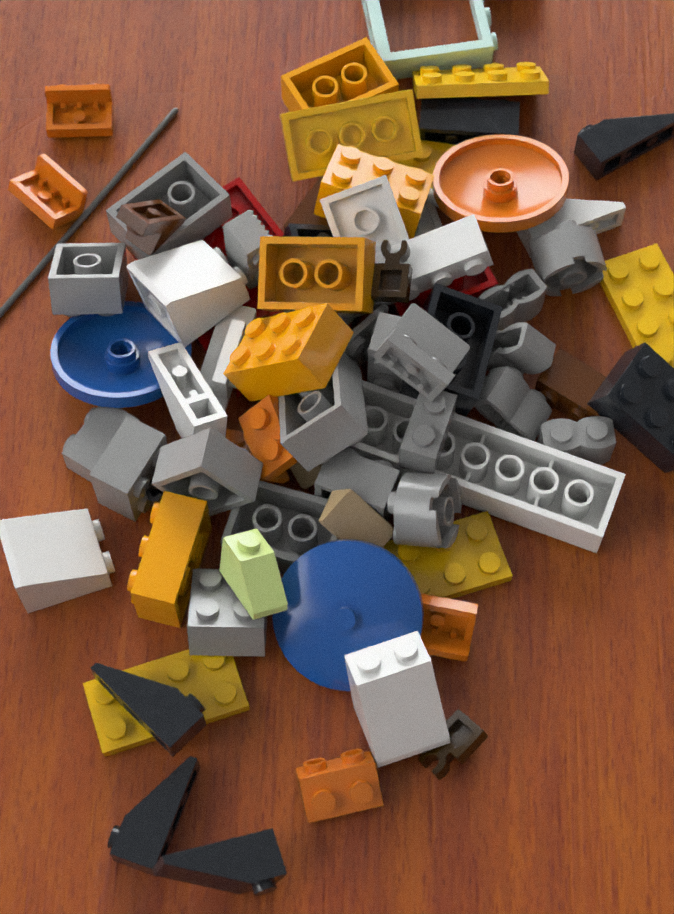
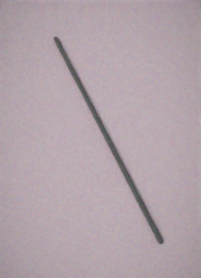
[0,108,179,319]

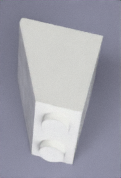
[126,240,250,347]
[0,508,115,613]
[344,631,450,768]

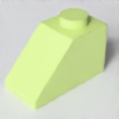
[219,529,288,620]

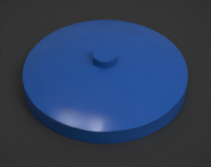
[50,301,192,408]
[272,539,424,691]

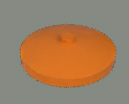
[433,134,569,233]

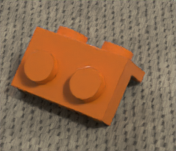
[45,83,114,138]
[8,154,88,230]
[238,395,298,484]
[421,593,478,662]
[296,749,384,823]

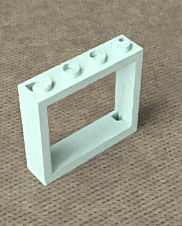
[361,0,498,79]

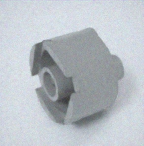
[529,220,607,296]
[387,472,462,548]

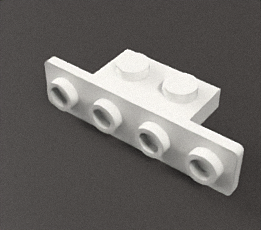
[200,305,256,411]

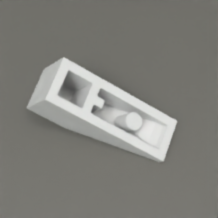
[516,199,626,258]
[148,342,227,438]

